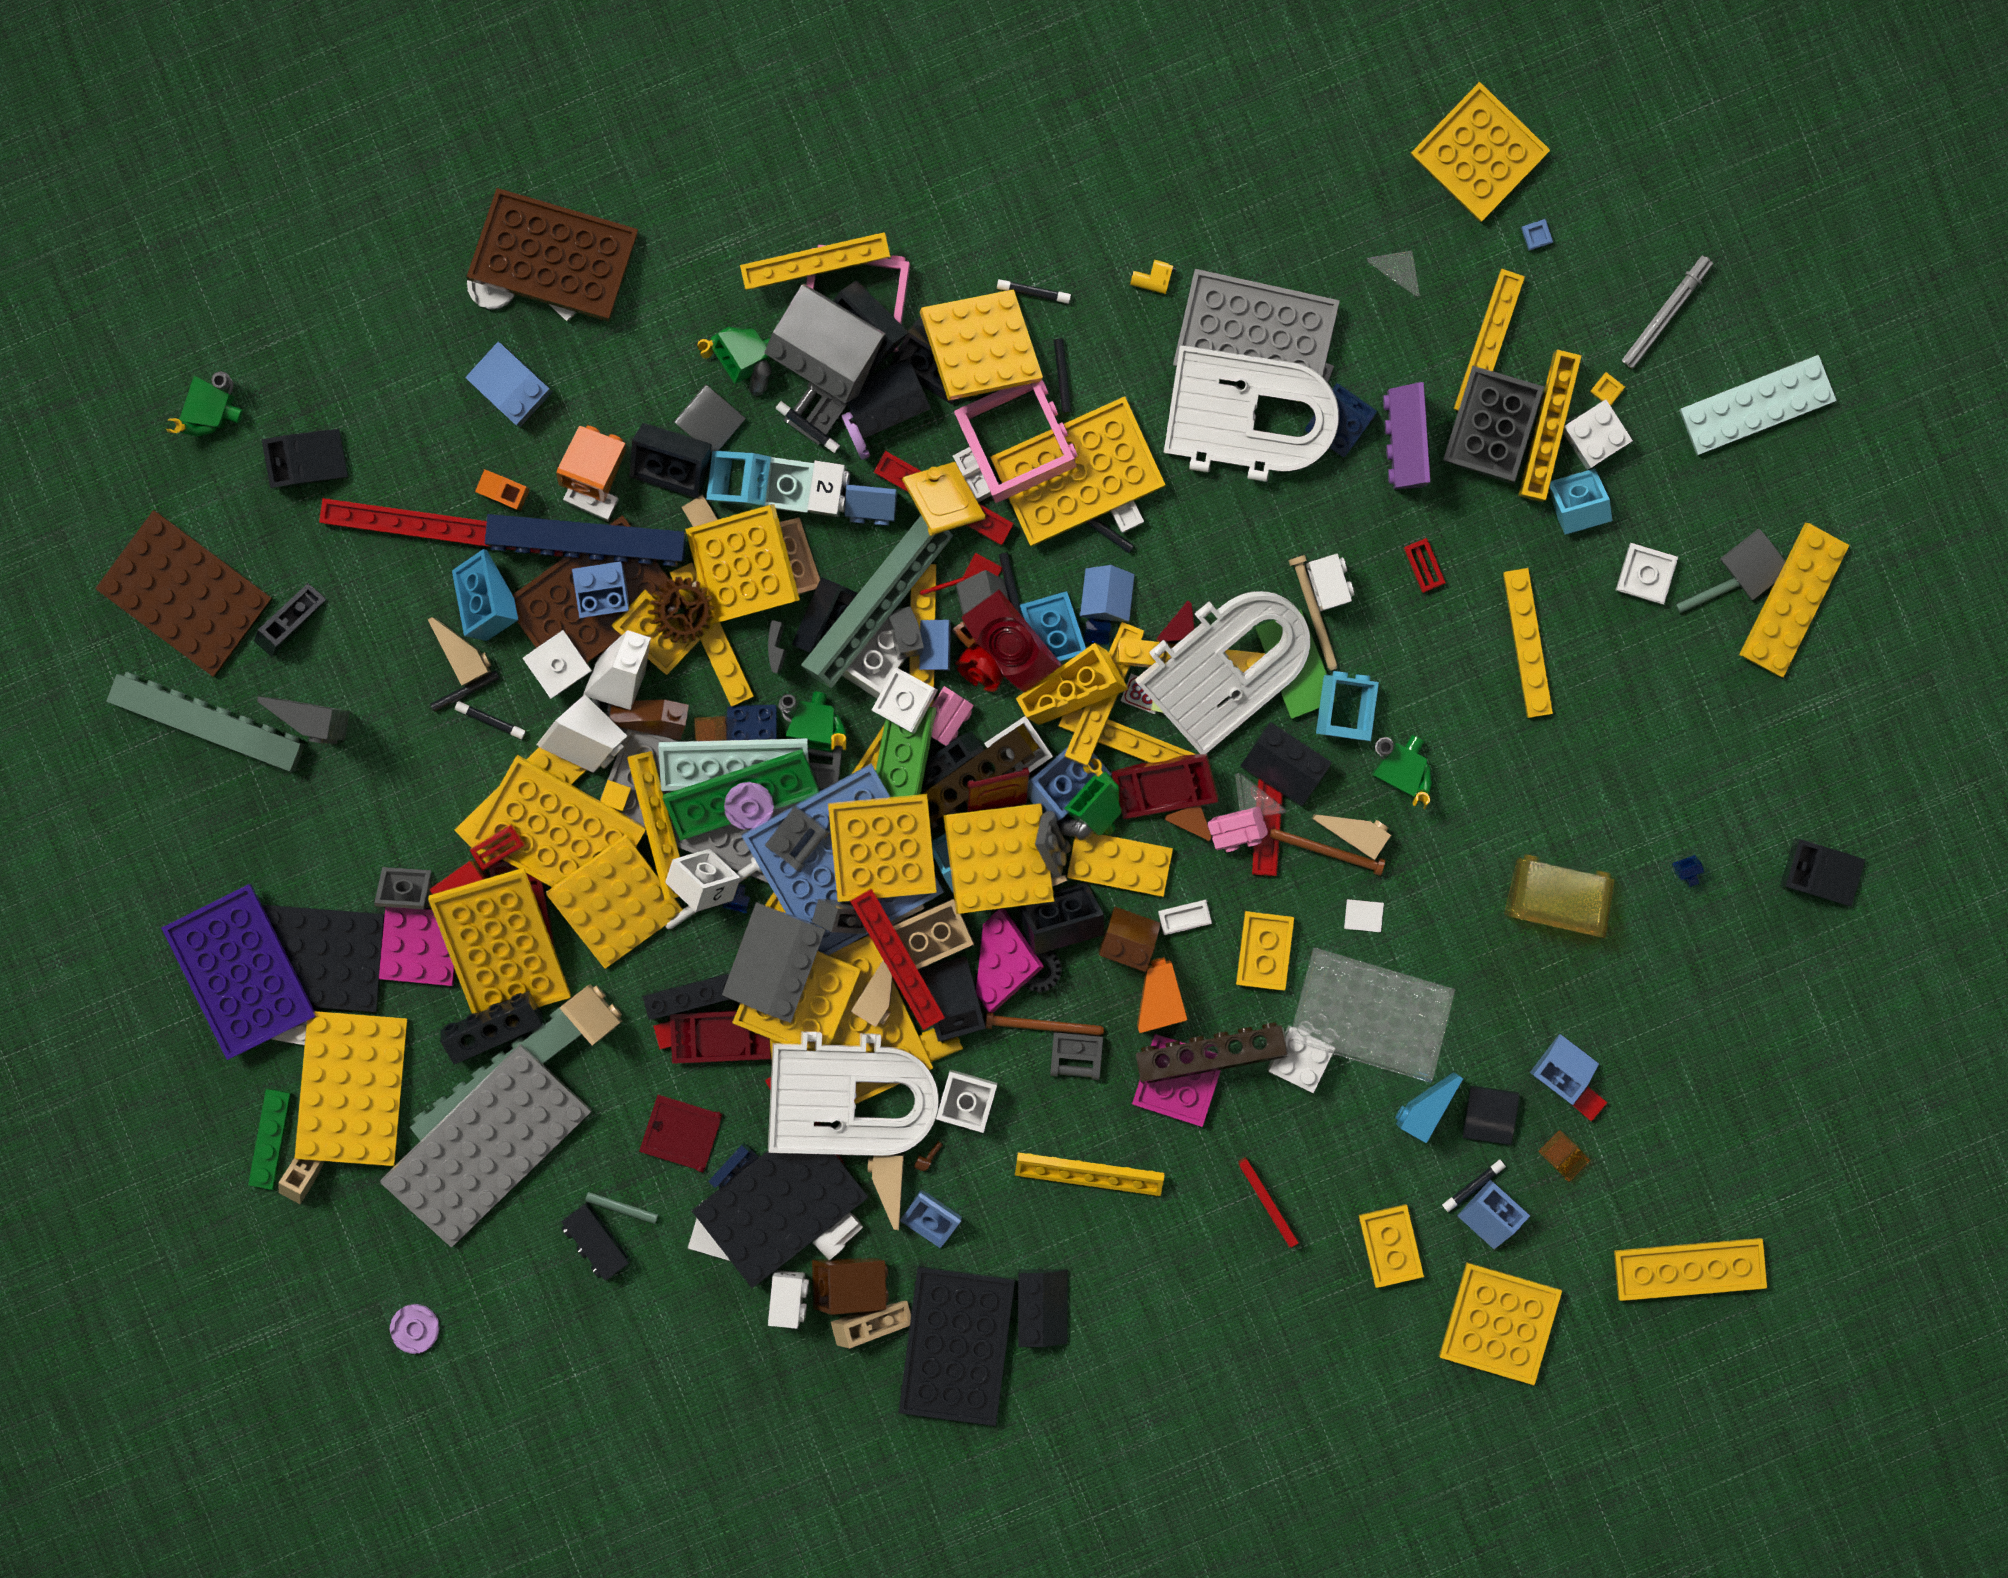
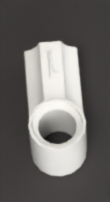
[813,1212,863,1260]

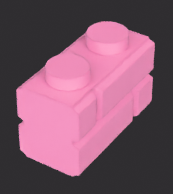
[931,686,974,746]
[1208,806,1268,852]

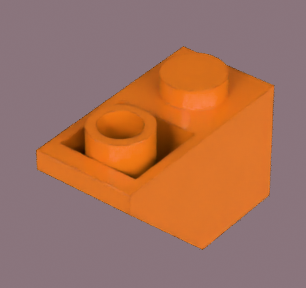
[475,469,530,511]

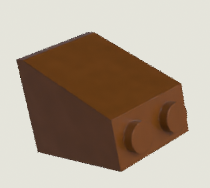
[1098,906,1161,972]
[812,1258,889,1315]

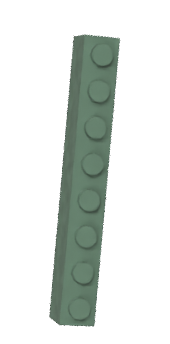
[801,515,953,688]
[106,671,305,772]
[410,1008,582,1141]

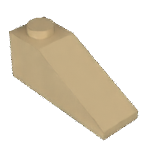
[428,617,492,686]
[1311,814,1391,860]
[851,960,893,1027]
[868,1153,904,1230]
[279,1158,325,1204]
[831,1301,911,1349]

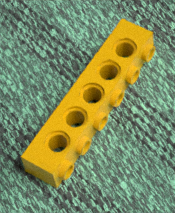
[1518,350,1582,502]

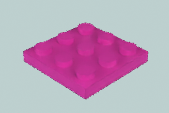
[379,907,455,986]
[1132,1034,1221,1127]

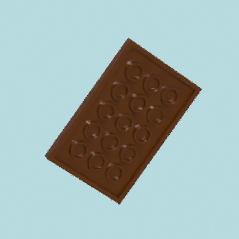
[467,188,638,322]
[95,510,273,677]
[513,515,671,663]

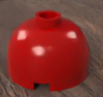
[955,645,1004,692]

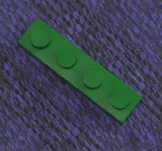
[248,1088,292,1190]

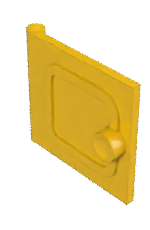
[902,462,985,536]

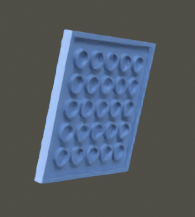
[742,763,944,955]

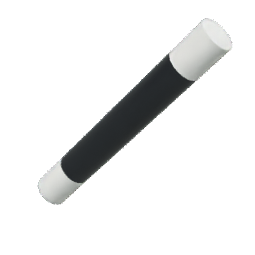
[997,279,1071,304]
[775,401,840,453]
[455,701,526,740]
[1442,1160,1506,1212]

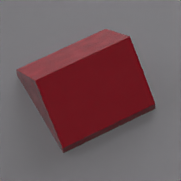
[1155,601,1194,643]

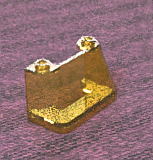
[1504,854,1615,938]

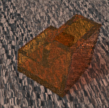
[694,716,727,741]
[1538,1130,1590,1182]

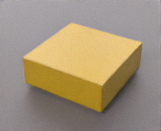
[1590,372,1625,406]
[600,780,632,811]

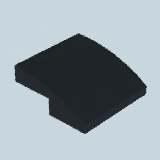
[1462,1085,1519,1145]

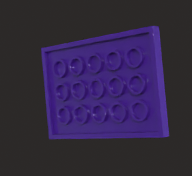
[161,884,316,1060]

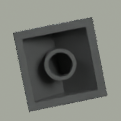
[956,570,1009,629]
[374,867,432,909]

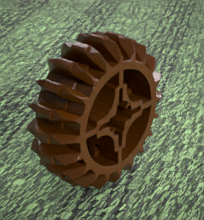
[648,577,715,643]

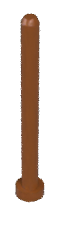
[1269,829,1385,876]
[986,1011,1104,1035]

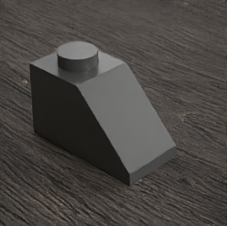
[888,607,924,660]
[812,899,867,934]

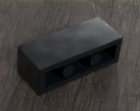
[561,1202,631,1281]

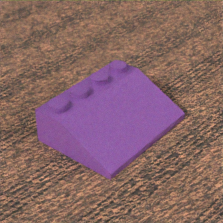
[1383,382,1430,489]

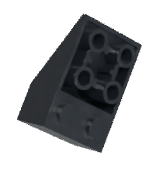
[261,429,348,490]
[1780,838,1866,907]
[919,956,986,1042]

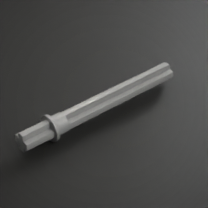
[1622,255,1714,369]

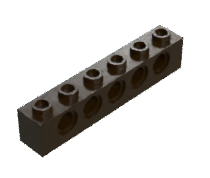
[923,724,1040,830]
[1136,1022,1289,1084]

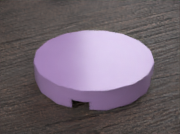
[841,412,870,460]
[724,782,774,829]
[390,1304,440,1354]

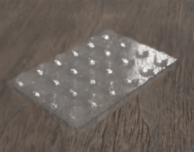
[1289,947,1455,1083]

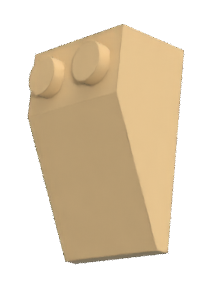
[560,984,622,1045]

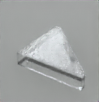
[1367,250,1420,297]
[1235,773,1286,816]

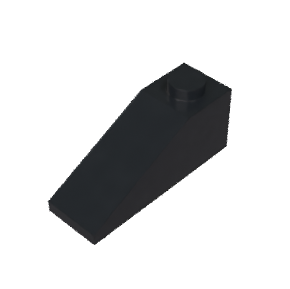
[254,583,326,657]
[920,731,984,794]

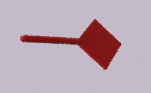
[920,553,1002,595]

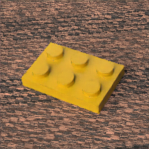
[612,589,700,675]
[1236,911,1294,991]
[1358,1204,1424,1288]

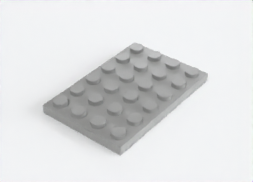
[1173,269,1340,382]

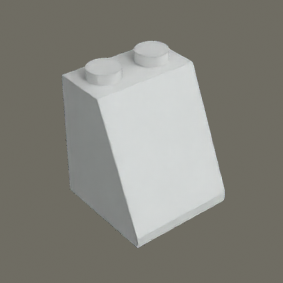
[583,630,651,710]
[537,695,627,773]

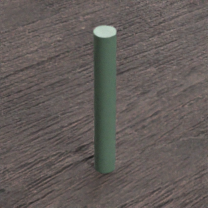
[1676,578,1740,613]
[585,1192,658,1224]

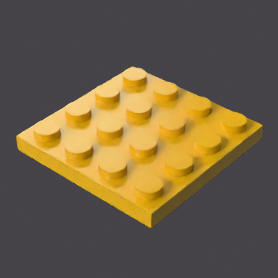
[1410,82,1550,222]
[920,290,1043,401]
[685,504,800,624]
[828,794,936,902]
[944,803,1054,914]
[546,835,683,969]
[732,951,861,1051]
[1439,1262,1562,1385]

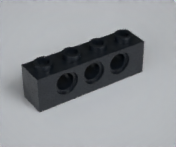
[642,973,730,1020]
[440,991,543,1065]

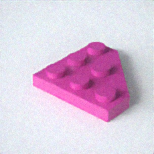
[976,909,1044,1012]

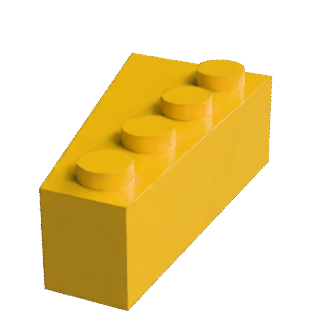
[1016,643,1128,725]

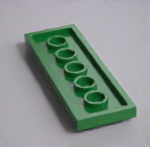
[663,749,820,841]

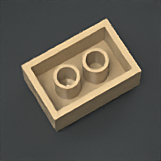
[893,899,974,969]

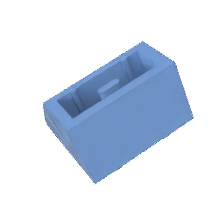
[572,562,629,618]
[1530,1034,1599,1105]
[1457,1180,1530,1249]

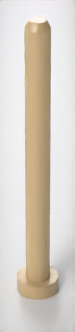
[1288,555,1337,670]

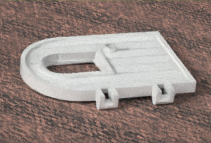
[1164,345,1339,482]
[1135,591,1310,754]
[768,1031,938,1156]

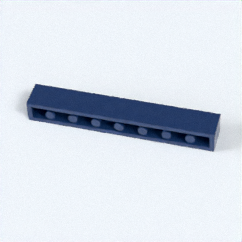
[485,514,687,567]

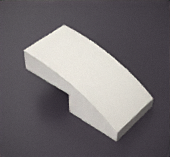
[953,447,992,502]

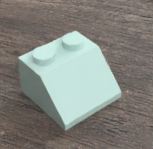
[759,457,814,513]

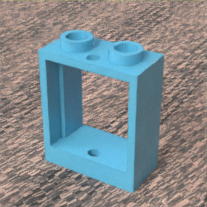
[706,451,771,506]
[1316,671,1379,741]

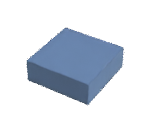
[1521,219,1553,251]

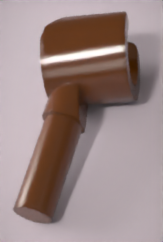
[914,1141,943,1171]

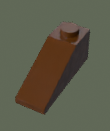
[609,700,689,740]

